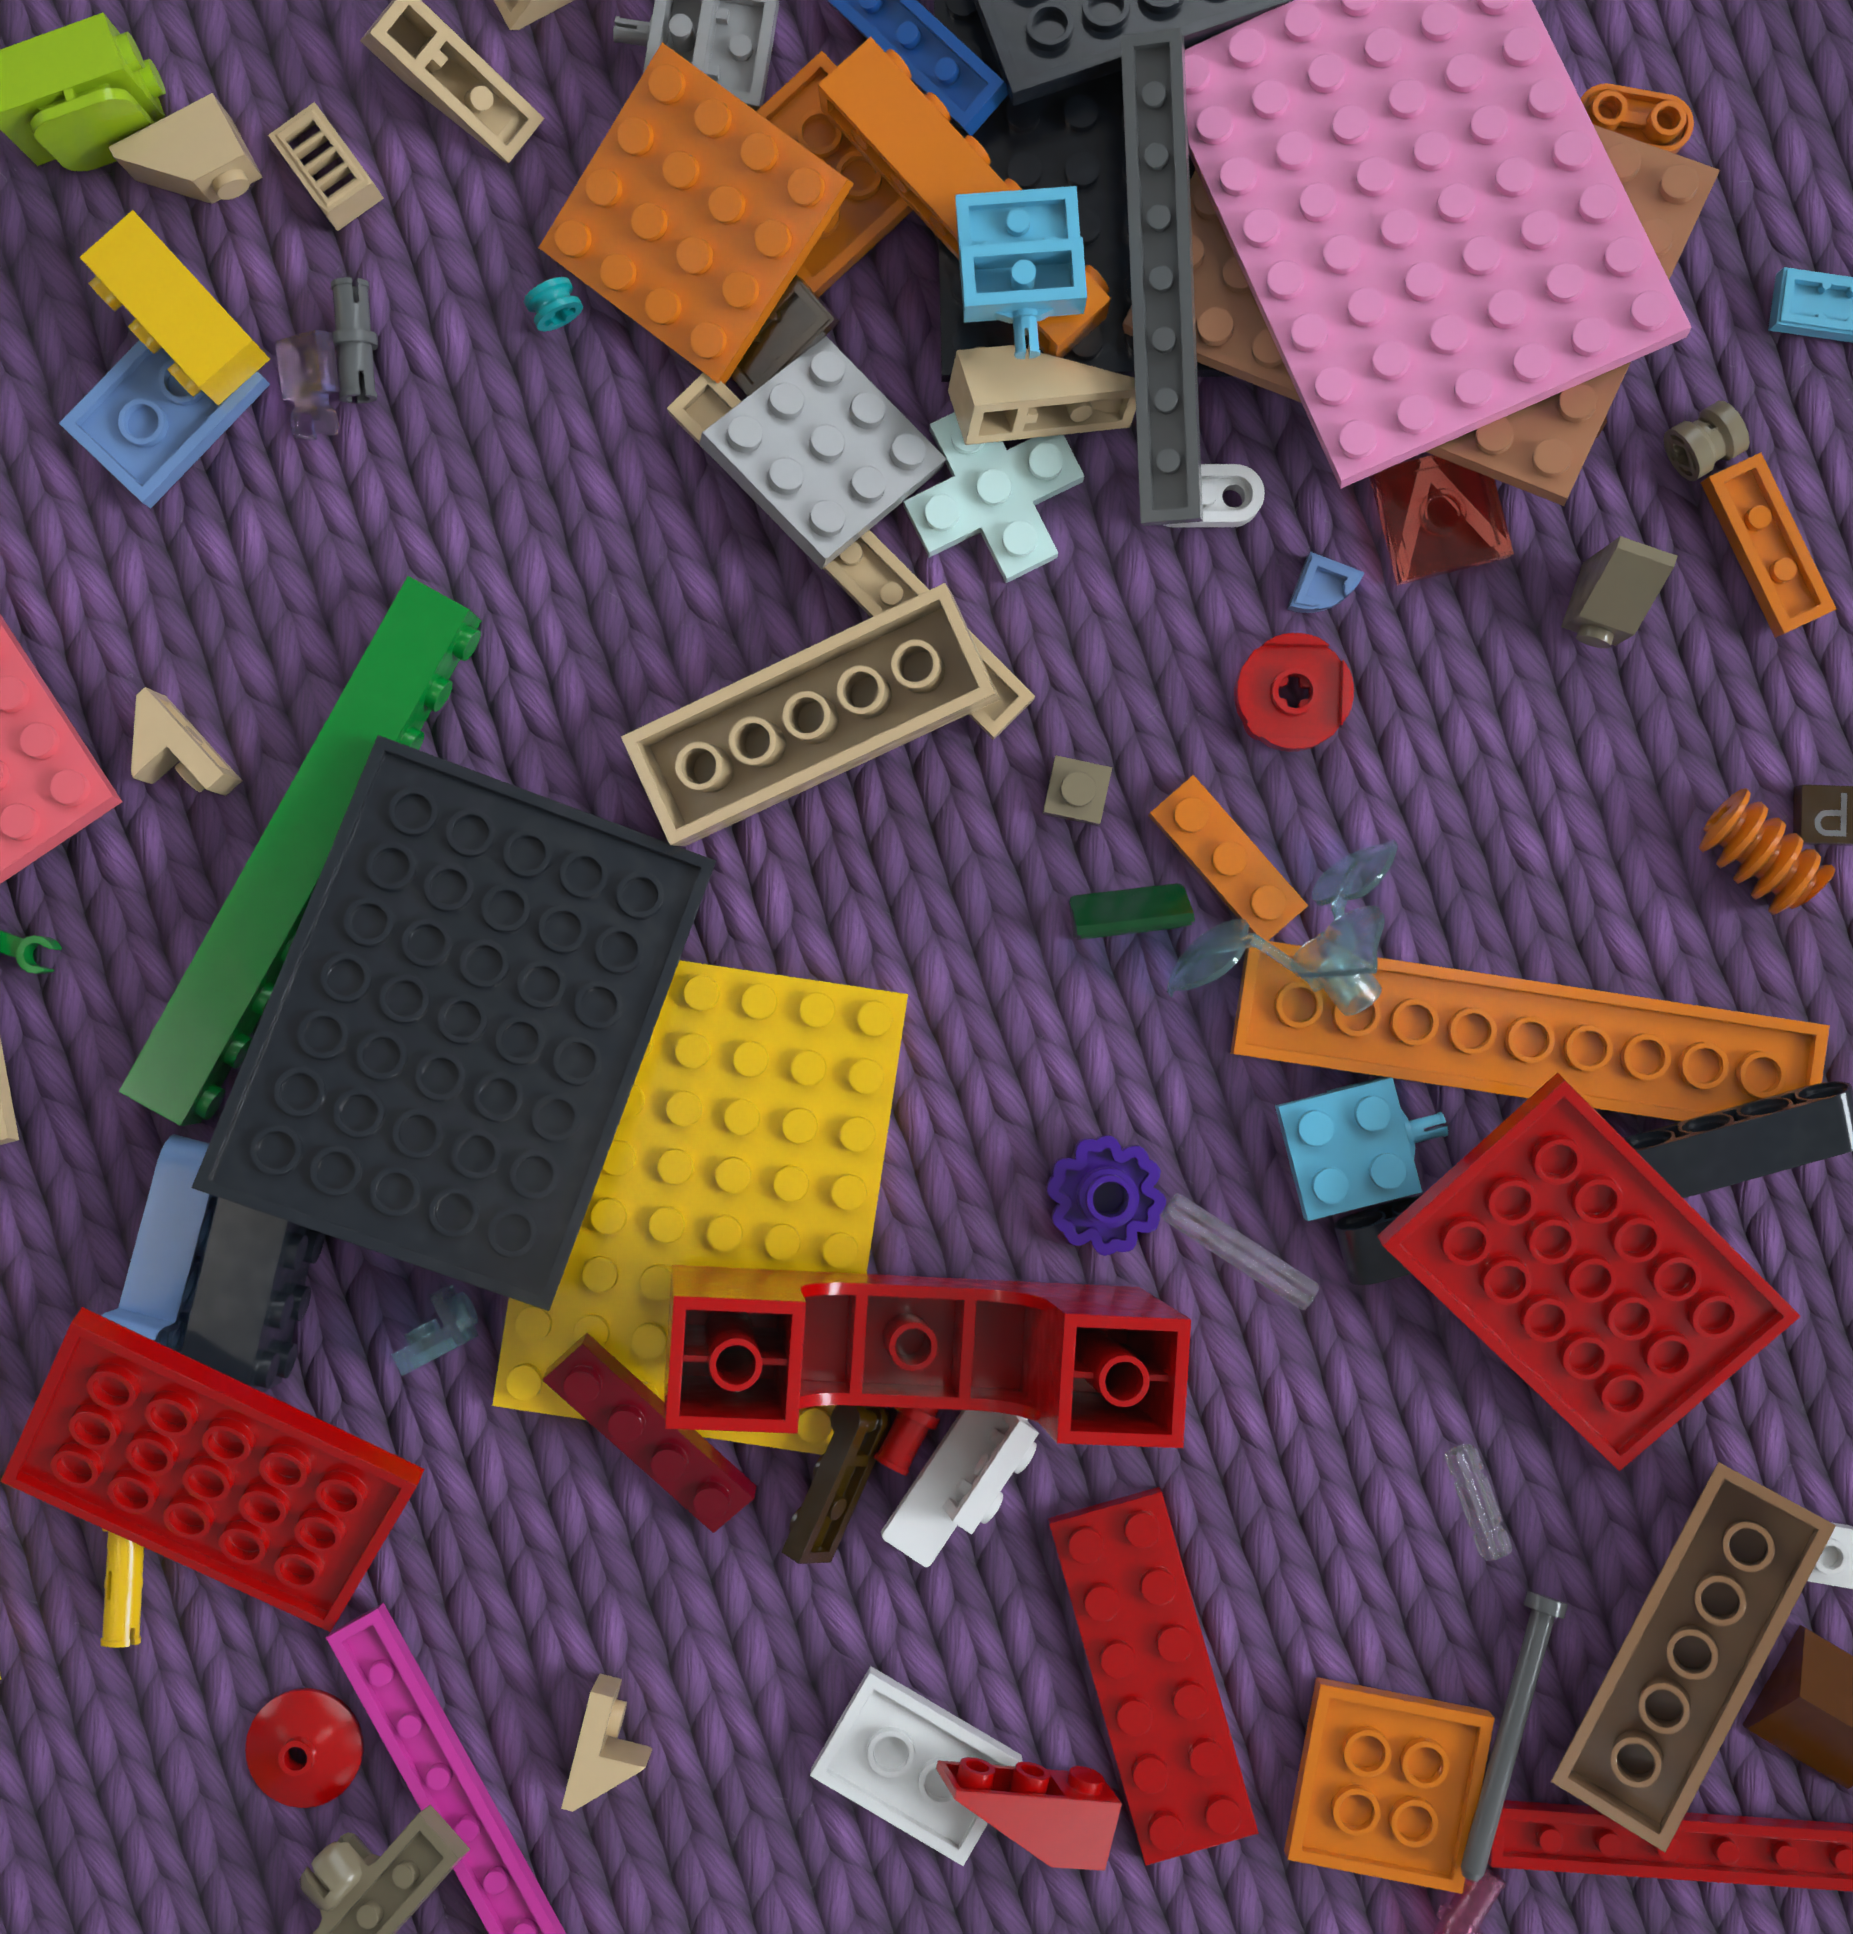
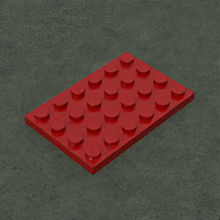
[1377,1072,1801,1471]
[0,1307,425,1632]

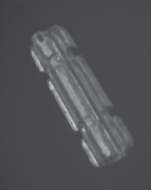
[1444,1444,1512,1561]

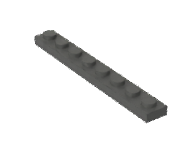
[1121,27,1203,526]

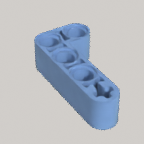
[101,1134,218,1353]

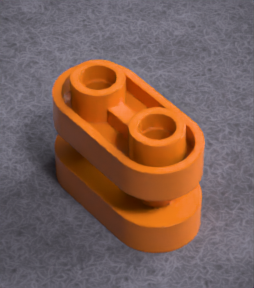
[1580,83,1694,154]

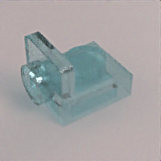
[392,1284,479,1376]

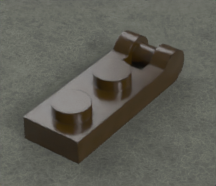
[781,1405,891,1564]

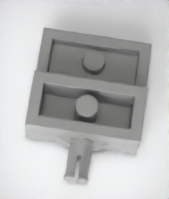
[613,0,779,111]

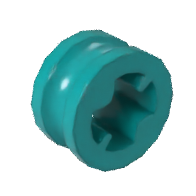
[523,277,583,332]

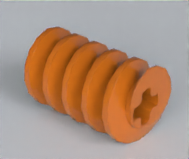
[1699,788,1836,915]

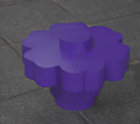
[1046,1135,1166,1256]

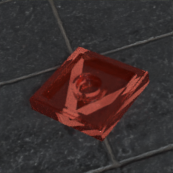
[1369,455,1514,586]

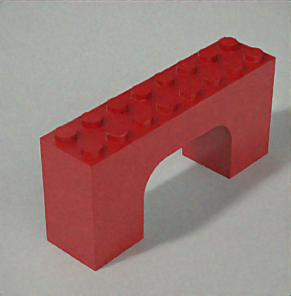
[664,1265,1191,1448]

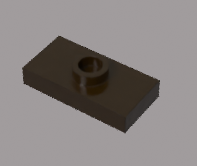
[731,275,840,396]

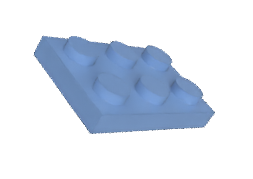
[59,340,270,508]

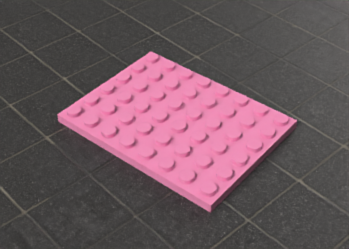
[1185,0,1692,489]

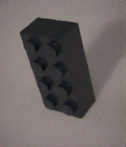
[181,1197,325,1392]

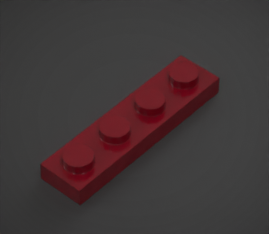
[542,1333,757,1533]

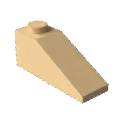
[360,0,545,163]
[948,345,1136,445]

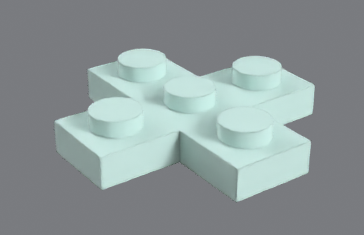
[903,412,1084,583]

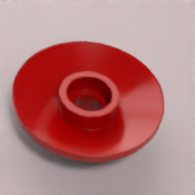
[245,1688,364,1808]

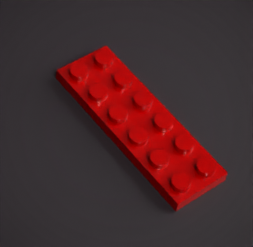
[1048,1487,1259,1866]

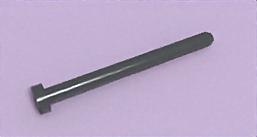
[1460,1590,1568,1882]

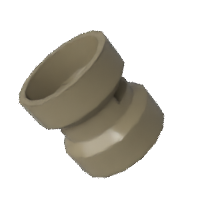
[1663,400,1750,481]

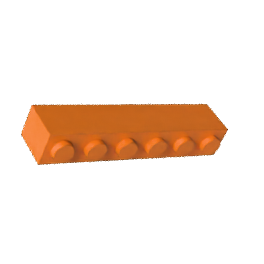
[818,37,1111,358]

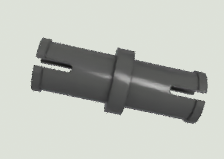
[330,277,378,404]

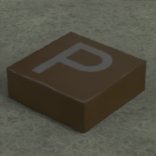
[1793,785,1853,846]

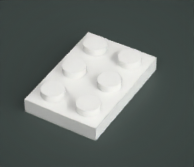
[810,1666,1023,1866]

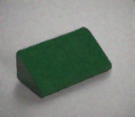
[1069,883,1195,940]

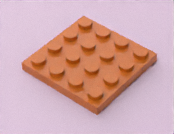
[538,42,854,384]

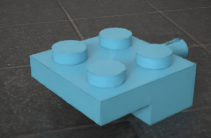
[955,186,1087,359]
[1275,1077,1448,1221]

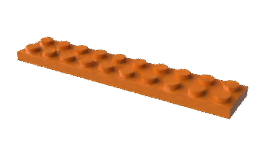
[1230,938,1830,1121]

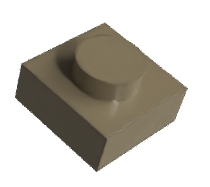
[1042,755,1112,826]

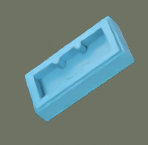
[1768,267,1853,343]

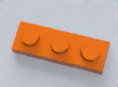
[1700,452,1836,638]
[1148,775,1308,941]

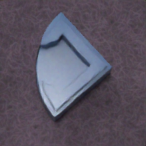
[1287,552,1364,613]

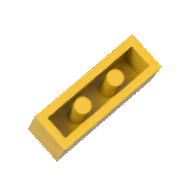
[80,210,270,406]

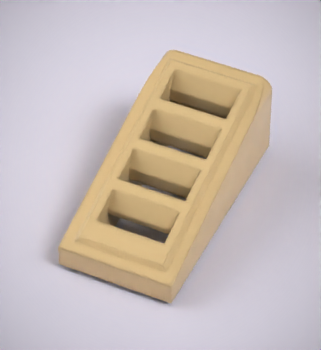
[268,102,384,231]

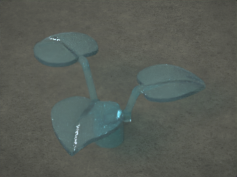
[1166,839,1398,1016]

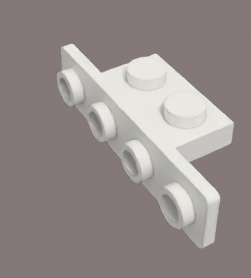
[881,1410,1039,1567]

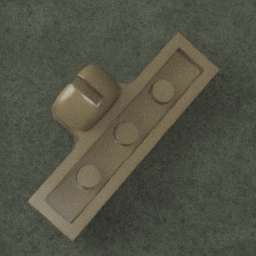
[299,1804,470,1934]

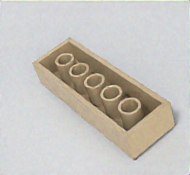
[621,583,1000,846]

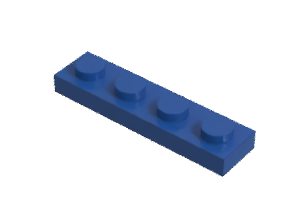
[826,0,1008,136]

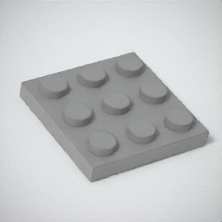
[699,336,946,570]

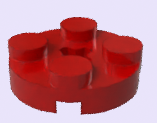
[1234,633,1354,752]

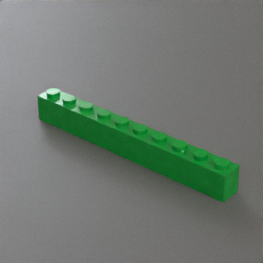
[119,576,482,1126]

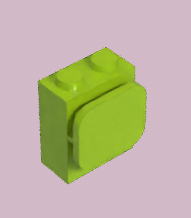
[0,12,166,171]

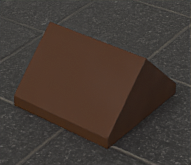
[1742,1624,1853,1789]

